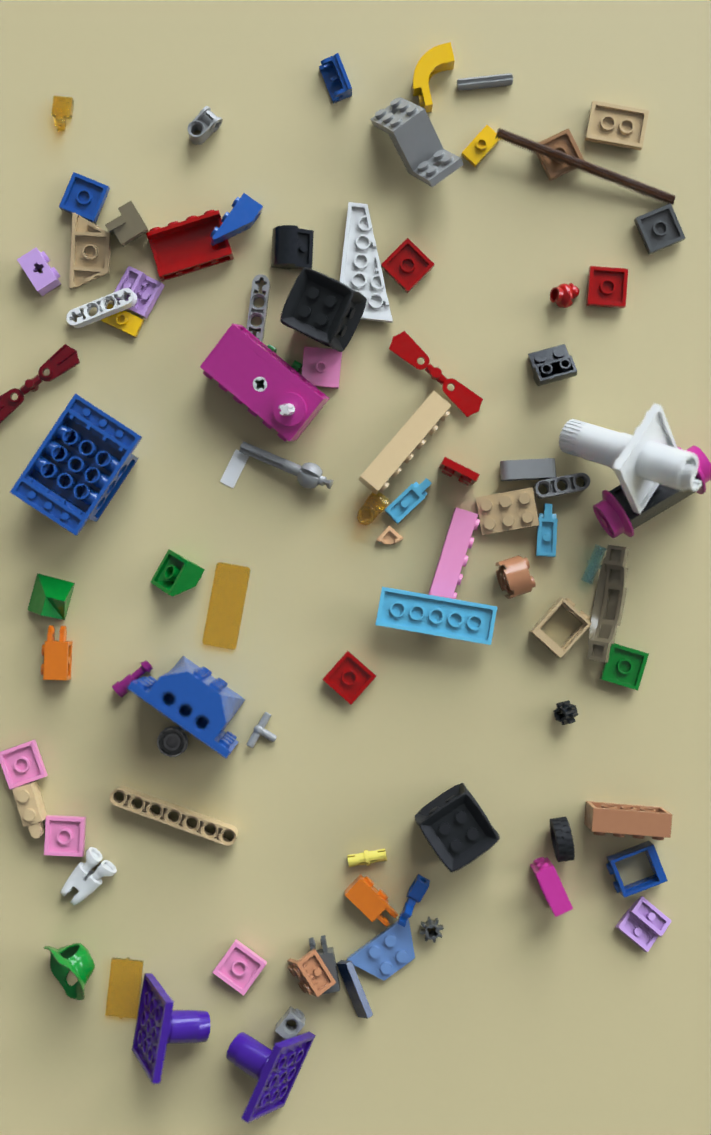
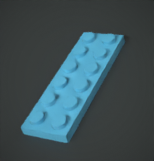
[375,587,497,645]

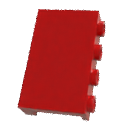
[146,210,234,282]

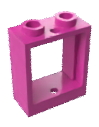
[530,857,573,917]

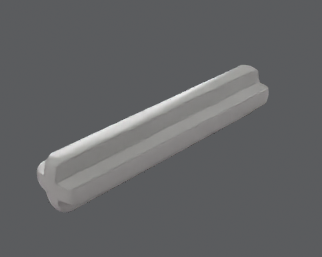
[457,73,513,91]

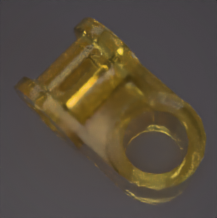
[357,491,391,525]

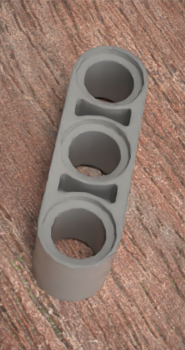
[500,458,556,481]
[533,473,590,499]

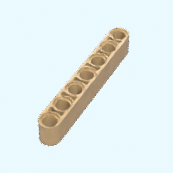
[110,786,238,846]

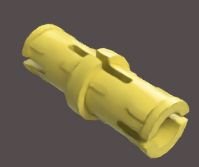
[347,848,387,868]

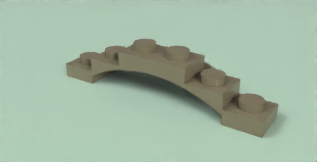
[587,545,629,663]

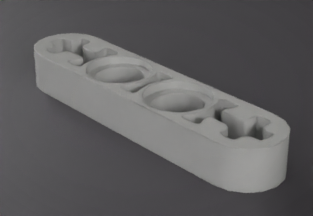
[246,274,270,342]

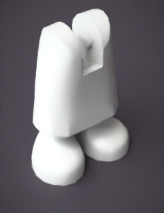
[60,847,117,906]

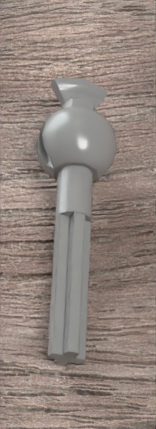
[239,441,334,489]

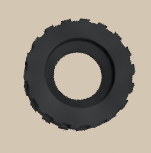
[549,817,575,862]

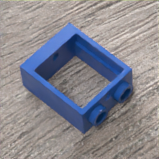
[606,841,668,898]

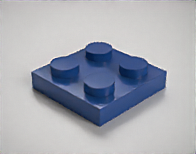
[59,172,110,224]

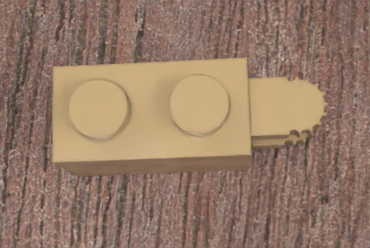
[12,780,47,839]

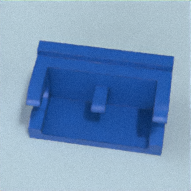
[319,53,352,103]

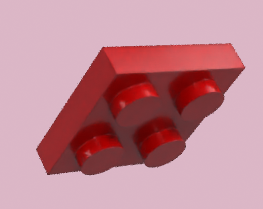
[381,238,435,293]
[586,266,628,308]
[439,457,480,486]
[322,651,376,705]

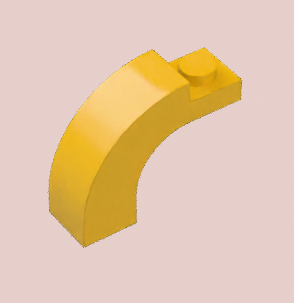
[412,42,455,113]

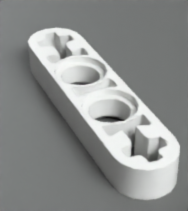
[66,288,137,329]

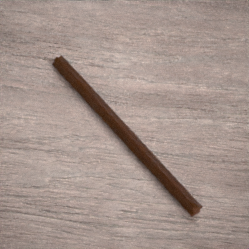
[495,128,675,205]

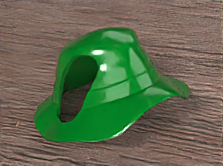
[44,943,95,1000]

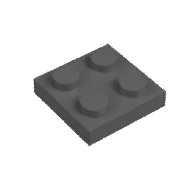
[634,203,685,255]

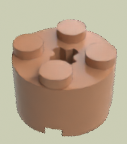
[495,555,536,599]

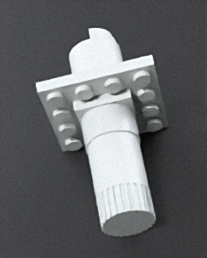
[559,403,702,514]

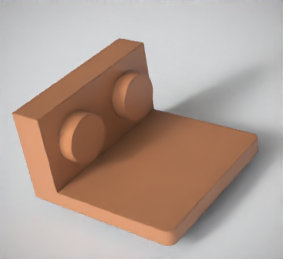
[287,949,336,997]

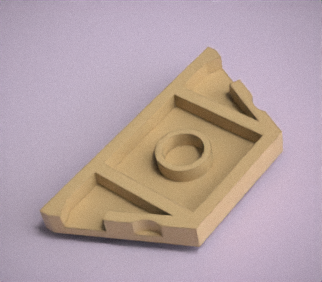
[69,213,111,289]

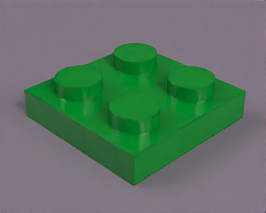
[600,643,649,690]

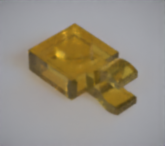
[51,96,74,132]

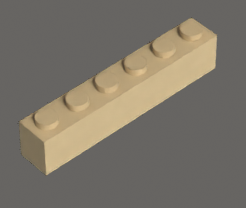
[359,391,451,494]

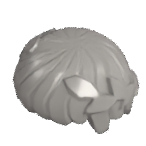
[157,726,188,757]

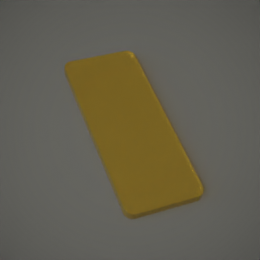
[202,562,251,650]

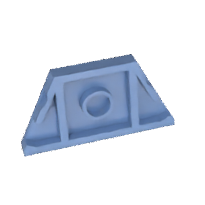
[347,918,415,981]

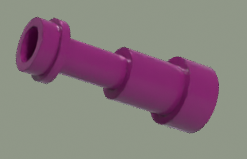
[112,660,153,698]

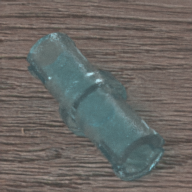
[581,544,607,584]

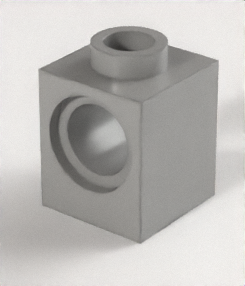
[275,1006,306,1040]

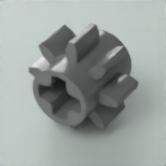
[420,917,444,943]

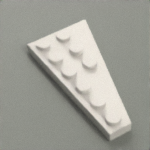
[340,202,393,323]

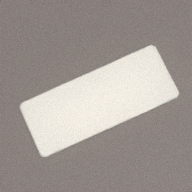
[220,449,249,488]

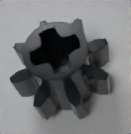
[553,700,578,725]

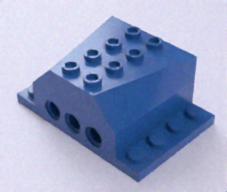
[10,393,143,536]
[127,656,245,758]

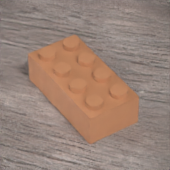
[584,801,672,840]

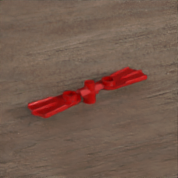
[389,331,483,417]

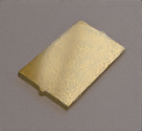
[105,957,144,1019]

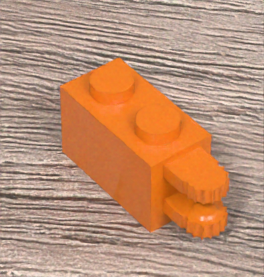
[41,625,73,681]
[345,874,398,927]

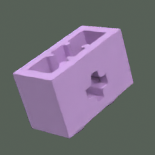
[17,247,61,296]

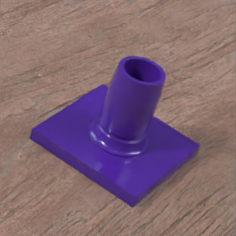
[132,973,211,1084]
[226,1031,316,1123]

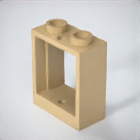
[529,598,592,658]

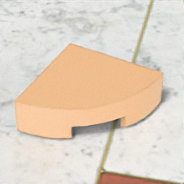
[376,526,403,545]

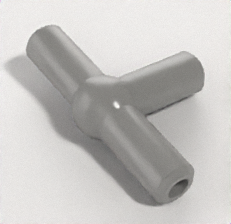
[247,712,277,748]

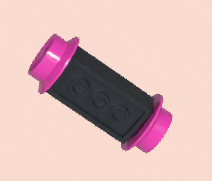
[593,445,711,539]

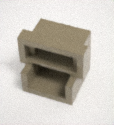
[105,201,149,246]

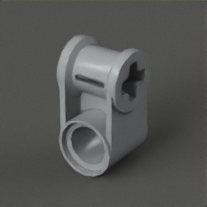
[187,106,223,145]

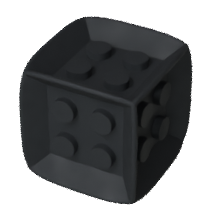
[280,267,367,352]
[415,783,500,872]

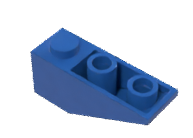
[210,193,263,246]

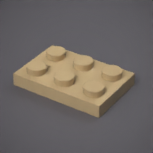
[585,101,649,151]
[476,487,540,535]

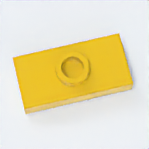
[461,125,500,167]
[101,303,144,338]

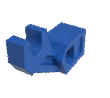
[398,874,430,927]

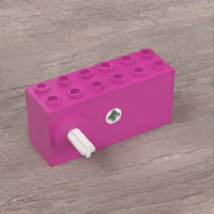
[200,323,330,442]

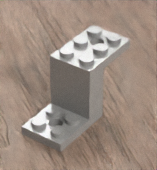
[370,97,464,187]

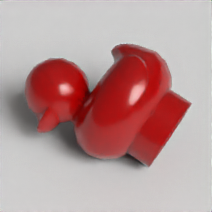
[550,283,579,308]

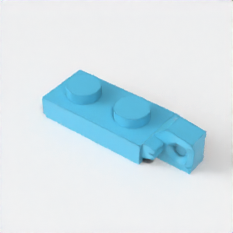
[384,478,432,524]
[536,503,558,557]

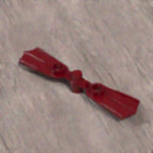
[0,344,80,423]

